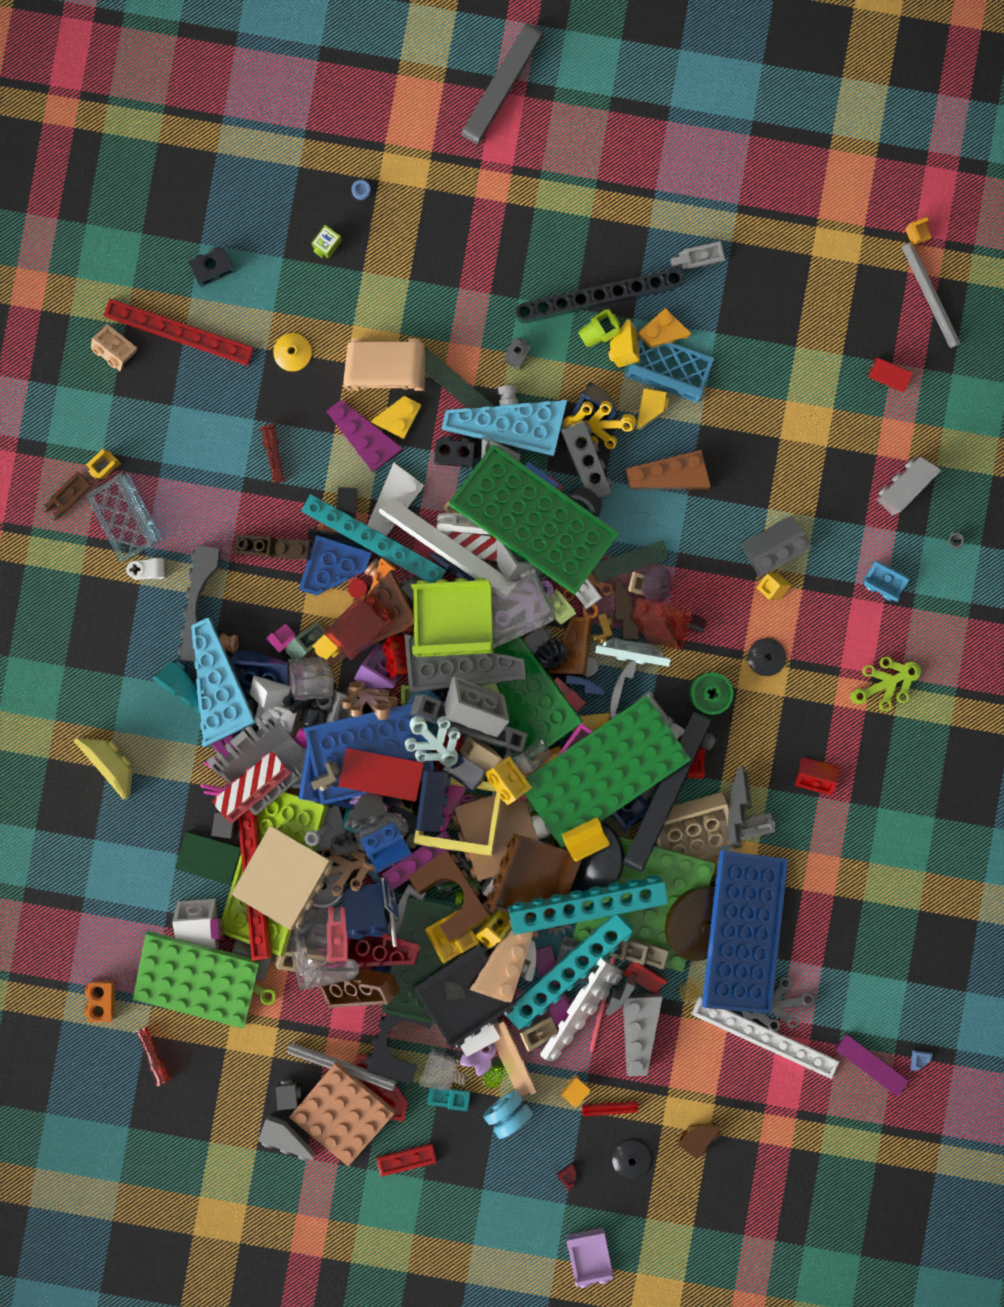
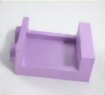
[566,1228,614,1288]

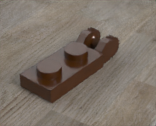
[42,471,92,522]

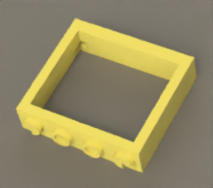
[414,777,502,856]

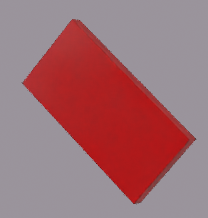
[338,747,424,802]

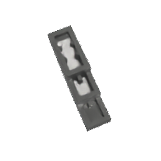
[728,766,752,849]

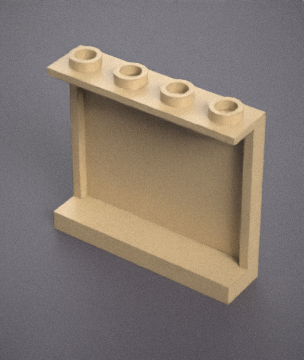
[231,826,334,930]

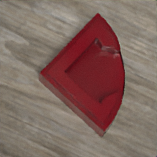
[557,1163,576,1191]

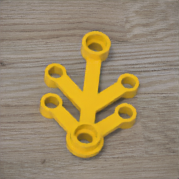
[562,401,636,449]

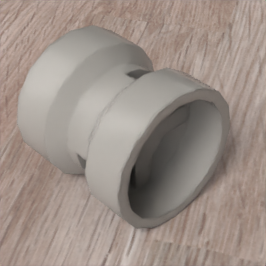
[498,385,518,405]

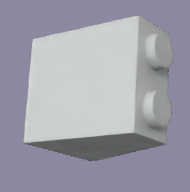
[172,899,220,949]

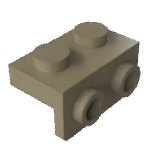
[311,758,340,791]

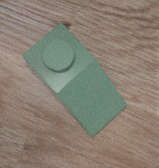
[284,621,327,664]

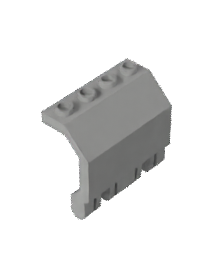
[206,711,306,816]

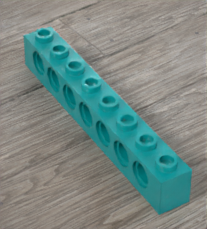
[301,494,446,583]
[508,875,668,935]
[506,913,634,1030]

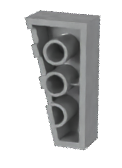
[623,993,662,1076]

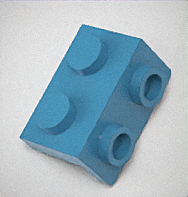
[864,559,909,602]

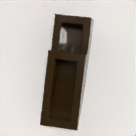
[614,581,639,640]

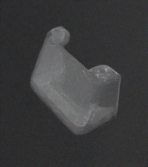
[492,569,556,648]
[288,906,359,990]

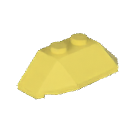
[74,738,132,800]

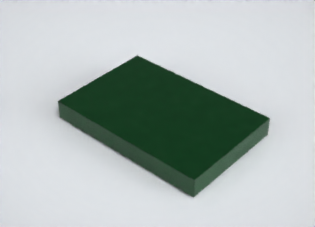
[175,832,241,885]

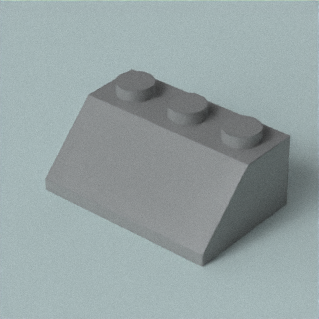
[876,457,941,516]
[444,676,509,737]

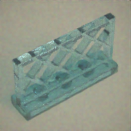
[85,473,163,562]

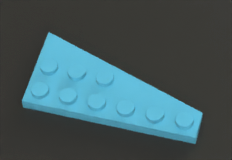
[442,400,567,457]

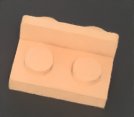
[91,324,137,371]

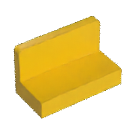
[562,817,610,861]

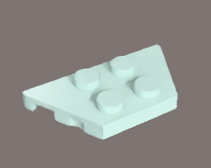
[595,638,670,667]

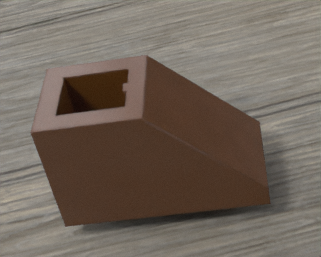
[677,1122,720,1159]

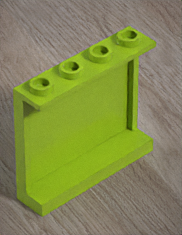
[411,577,494,657]

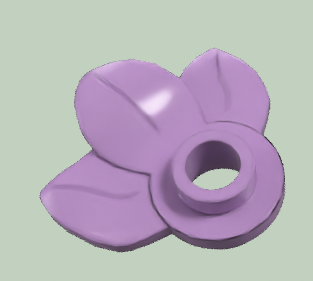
[460,1043,496,1076]

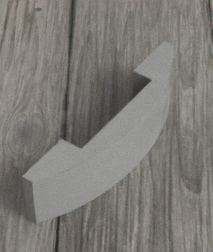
[610,660,637,720]

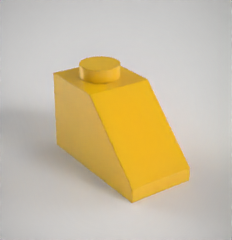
[608,320,640,368]
[636,389,669,430]

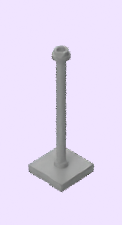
[305,806,347,852]

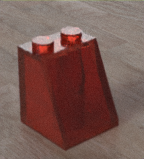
[323,595,392,660]
[632,598,692,650]

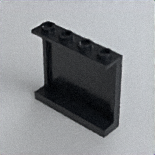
[412,944,517,1048]

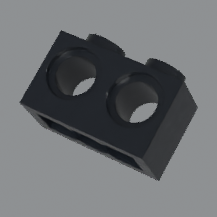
[434,437,475,468]

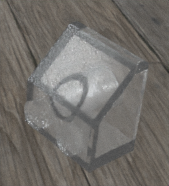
[288,657,334,700]

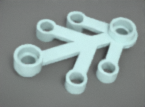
[405,716,460,767]

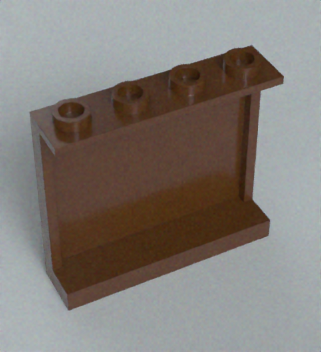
[486,833,582,929]

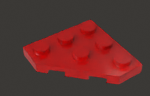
[355,1053,408,1122]

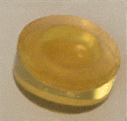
[679,982,698,1002]

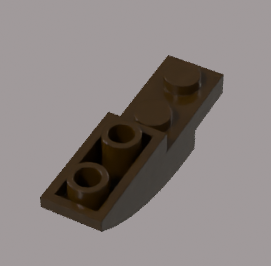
[234,534,312,561]

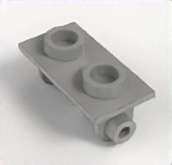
[740,813,775,840]

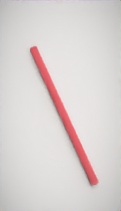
[589,957,616,1052]

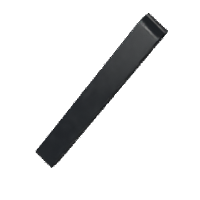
[516,269,683,323]
[623,710,713,873]

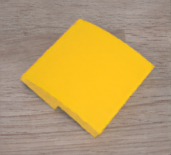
[424,909,479,963]

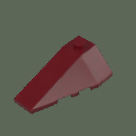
[341,934,421,967]

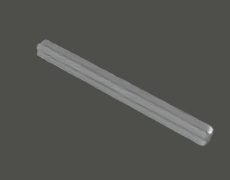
[902,242,960,348]
[287,1043,397,1091]

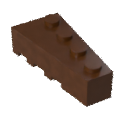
[314,963,400,1008]

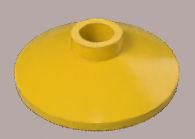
[273,333,312,371]

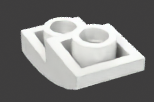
[520,940,536,982]

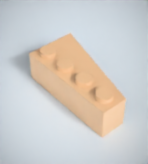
[470,927,534,1002]

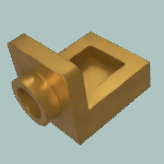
[593,613,613,643]

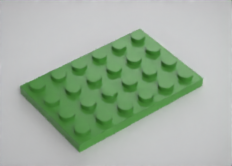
[133,931,260,1029]

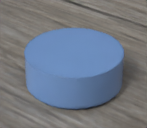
[352,180,371,200]

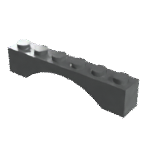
[178,545,222,662]
[410,695,528,753]

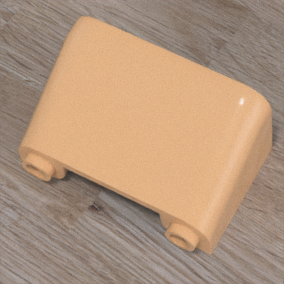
[344,339,425,391]

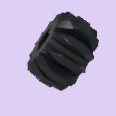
[535,638,568,670]

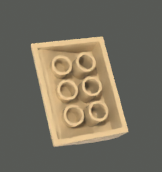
[656,792,738,860]

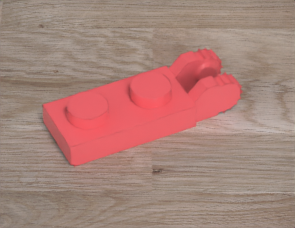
[327,906,348,962]

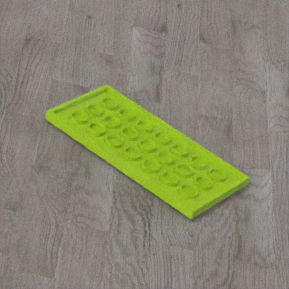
[222,791,328,956]

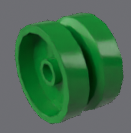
[689,672,734,715]

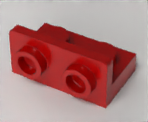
[382,635,411,679]

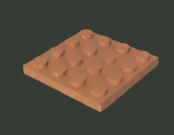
[289,1061,396,1166]

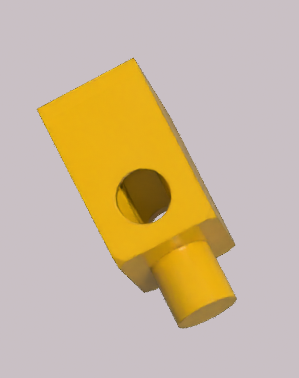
[475,910,511,948]

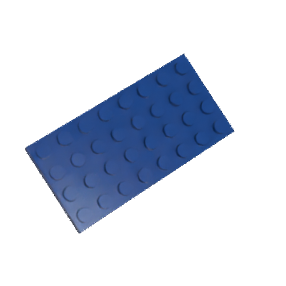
[702,851,788,1014]

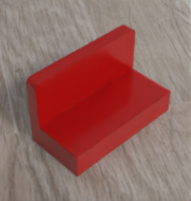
[795,757,839,796]
[623,961,667,994]

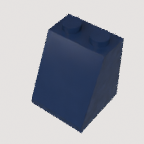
[343,883,388,939]

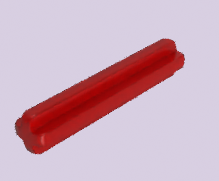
[582,1101,639,1116]

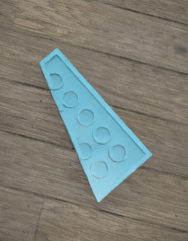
[191,617,256,748]

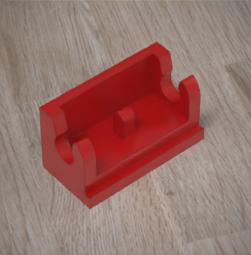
[868,358,913,393]

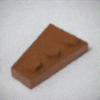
[548,617,592,675]

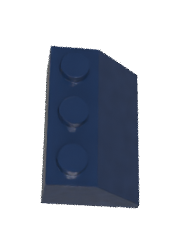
[416,768,451,831]

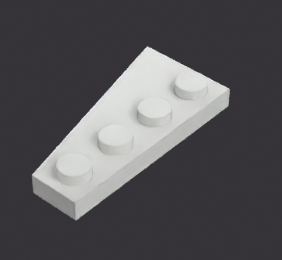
[368,463,424,536]

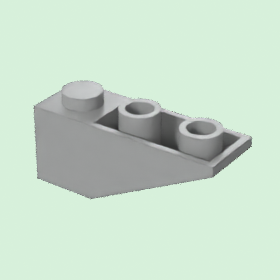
[258,1115,316,1161]

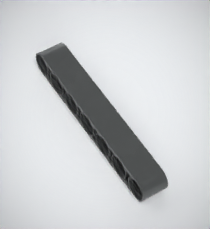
[461,22,544,145]

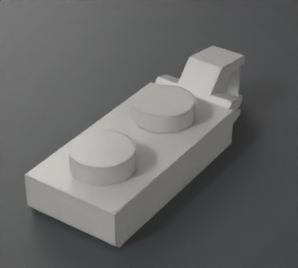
[670,241,725,270]

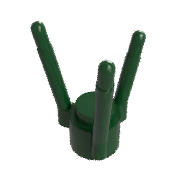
[436,876,481,912]

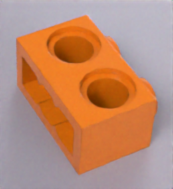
[85,980,115,1022]

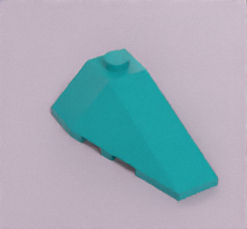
[153,660,201,714]

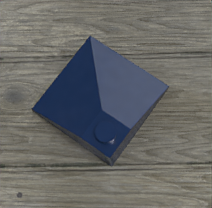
[230,650,289,713]

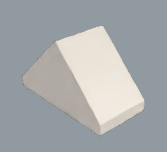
[249,676,291,708]

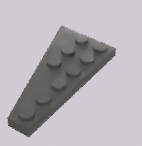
[405,634,527,693]

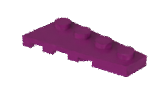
[326,400,403,473]

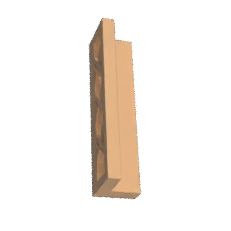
[493,1018,536,1096]

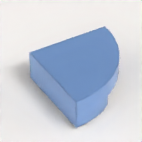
[910,1050,933,1071]

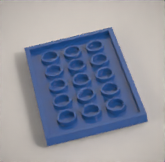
[304,703,435,804]

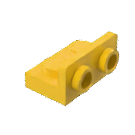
[485,756,532,805]

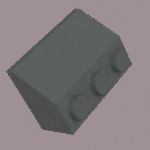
[740,516,812,577]

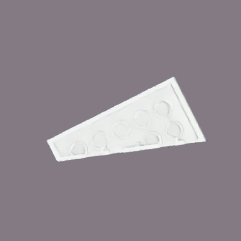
[540,958,624,1062]

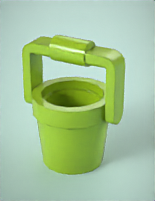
[578,309,621,348]

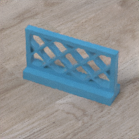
[626,338,714,403]

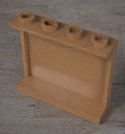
[452,794,539,884]

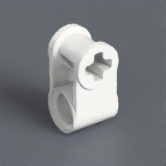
[126,558,165,580]

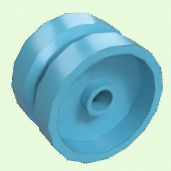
[483,1090,533,1139]

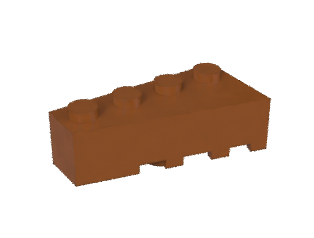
[625,450,710,490]

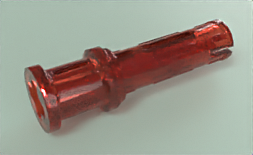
[259,424,285,483]
[136,1027,172,1086]

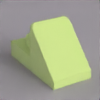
[547,588,576,625]

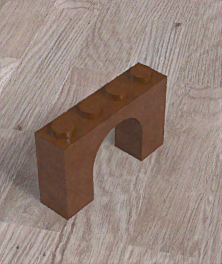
[408,850,491,944]

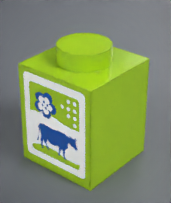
[311,225,342,259]

